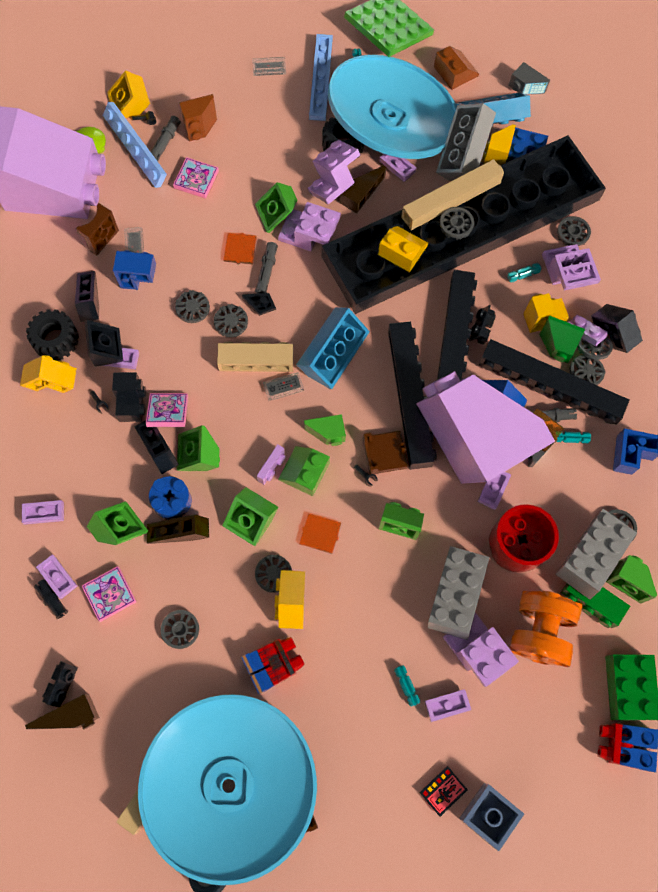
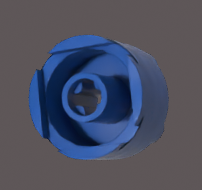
[149,476,192,520]

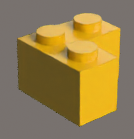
[523,293,569,333]
[20,355,77,393]
[274,570,305,629]

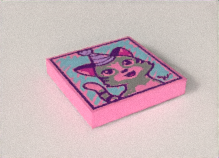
[173,157,219,199]
[146,393,188,427]
[82,566,137,622]

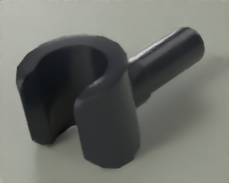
[132,111,157,125]
[90,391,109,414]
[354,465,378,487]

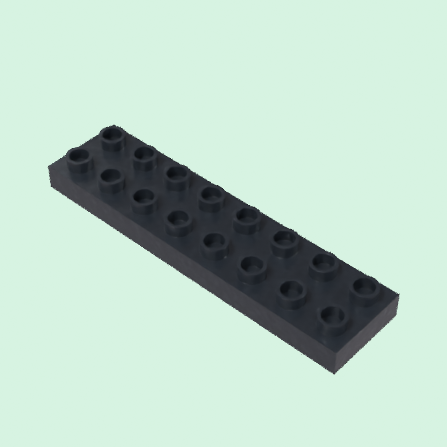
[322,135,606,314]

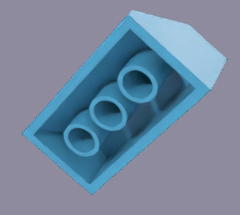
[455,93,531,126]
[296,307,370,389]

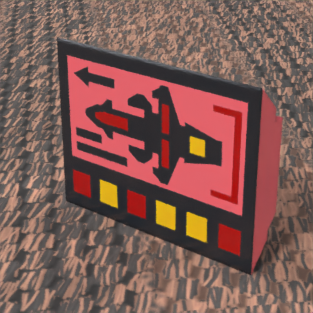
[419,766,468,817]

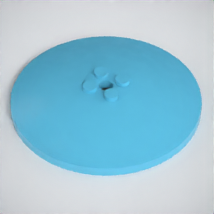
[328,55,457,159]
[138,695,317,885]

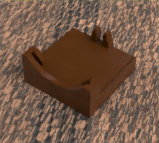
[76,203,119,256]
[363,431,408,475]

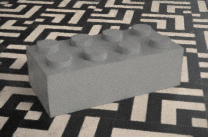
[436,103,496,181]
[555,509,637,599]
[428,546,490,640]

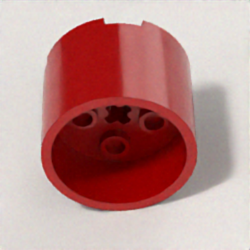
[489,504,559,573]

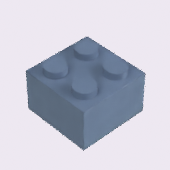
[459,783,524,851]

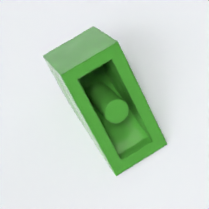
[304,414,346,446]

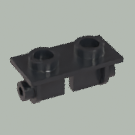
[469,305,496,344]
[42,661,78,708]

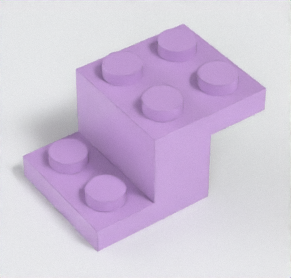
[307,140,360,204]
[278,202,341,251]
[542,244,601,291]
[443,613,519,687]

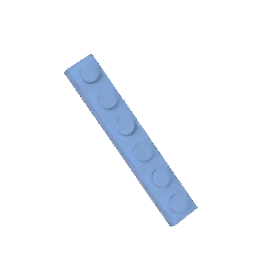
[309,34,333,121]
[103,102,167,188]

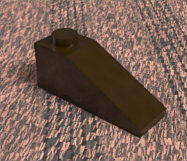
[340,165,387,213]
[147,514,209,544]
[25,694,100,730]

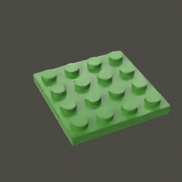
[344,0,434,57]

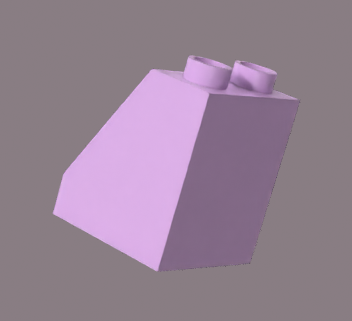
[0,106,106,219]
[417,371,555,484]

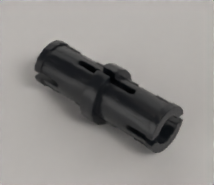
[34,579,68,619]

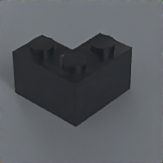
[591,304,643,353]
[112,372,146,422]

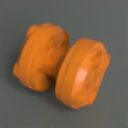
[510,591,582,667]

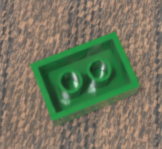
[605,654,658,720]

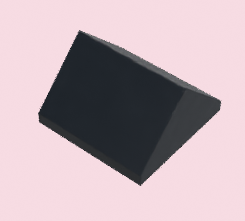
[84,320,123,367]

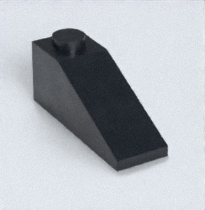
[75,271,99,322]
[134,420,179,474]

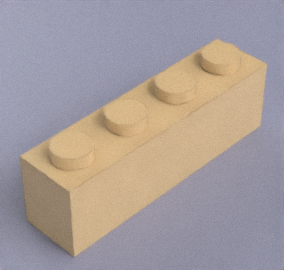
[217,342,293,372]

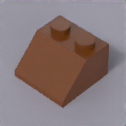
[434,46,479,90]
[179,94,217,141]

